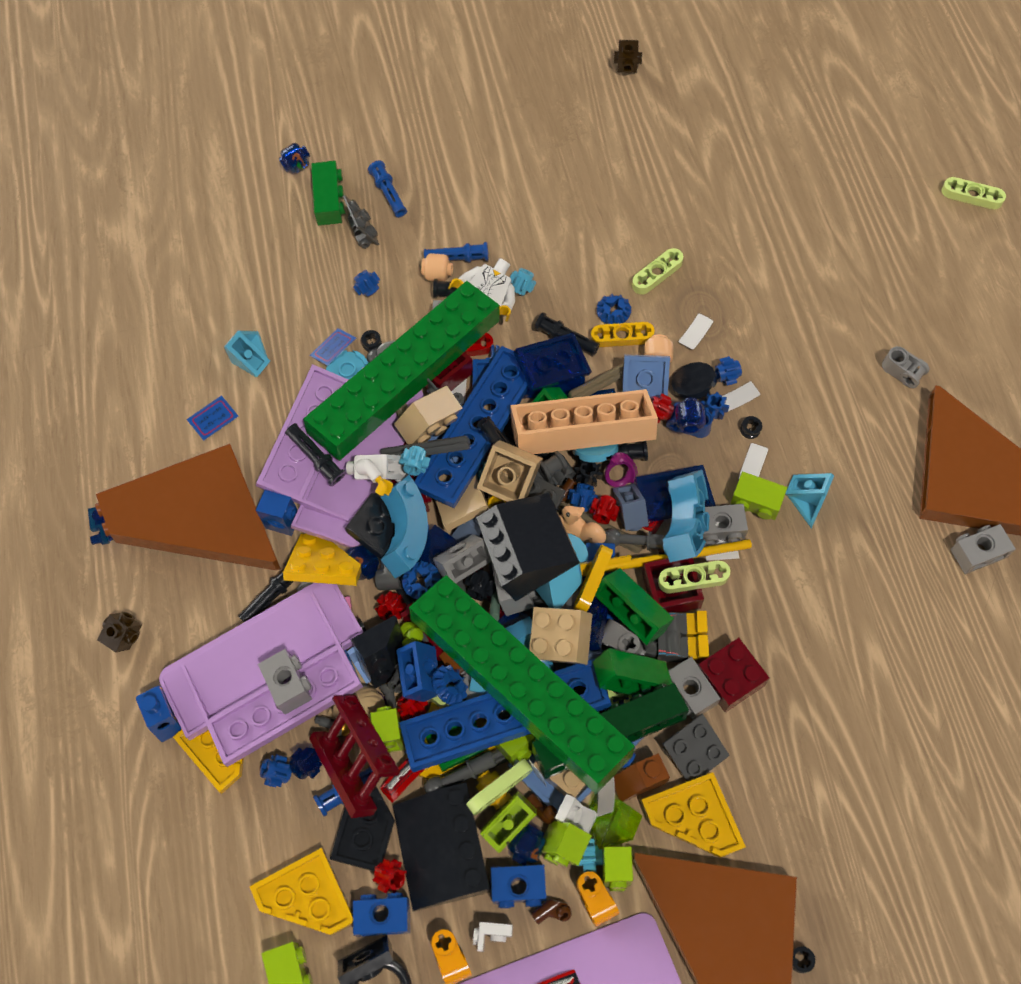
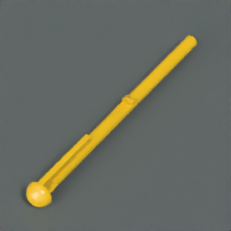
[580,539,752,577]

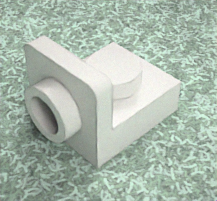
[555,794,597,834]
[473,922,513,952]

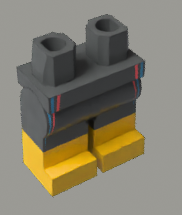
[645,611,709,663]

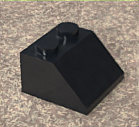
[351,615,404,689]

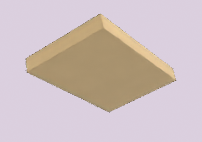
[436,474,489,532]

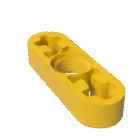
[591,322,655,347]
[573,544,613,612]

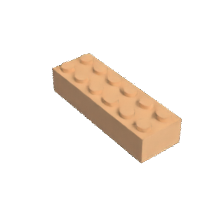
[511,389,658,454]

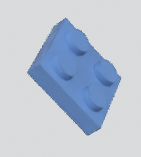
[622,354,670,399]

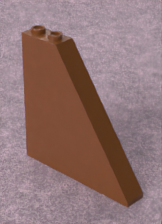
[920,385,1021,536]
[95,444,281,571]
[632,853,797,984]

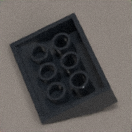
[476,493,580,601]
[393,783,491,912]

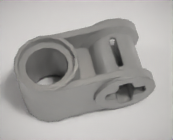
[882,346,930,388]
[596,619,646,656]

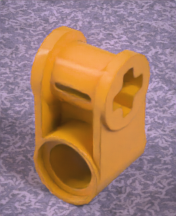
[576,871,620,927]
[431,929,472,984]

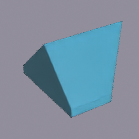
[224,331,270,377]
[786,473,834,529]
[536,558,583,609]

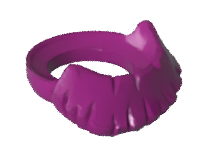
[604,452,638,487]

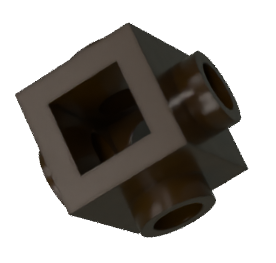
[614,40,642,73]
[97,612,142,653]

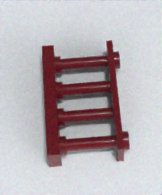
[309,695,400,818]

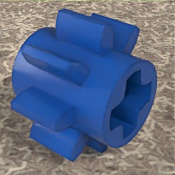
[353,270,380,297]
[715,356,742,386]
[700,392,729,422]
[568,483,598,512]
[260,754,292,788]

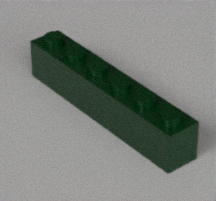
[532,683,689,779]

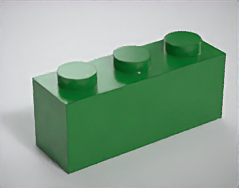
[311,160,346,226]
[595,568,674,645]
[593,648,672,696]

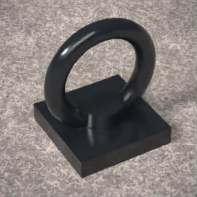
[337,935,412,984]

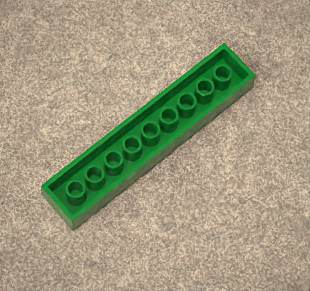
[303,281,500,461]
[409,575,635,794]

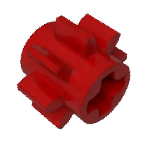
[651,393,674,423]
[589,495,620,524]
[375,591,407,620]
[397,695,428,721]
[372,858,407,893]

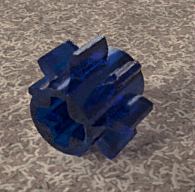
[290,747,322,779]

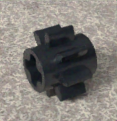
[574,460,603,487]
[464,570,496,601]

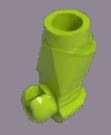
[400,622,424,646]

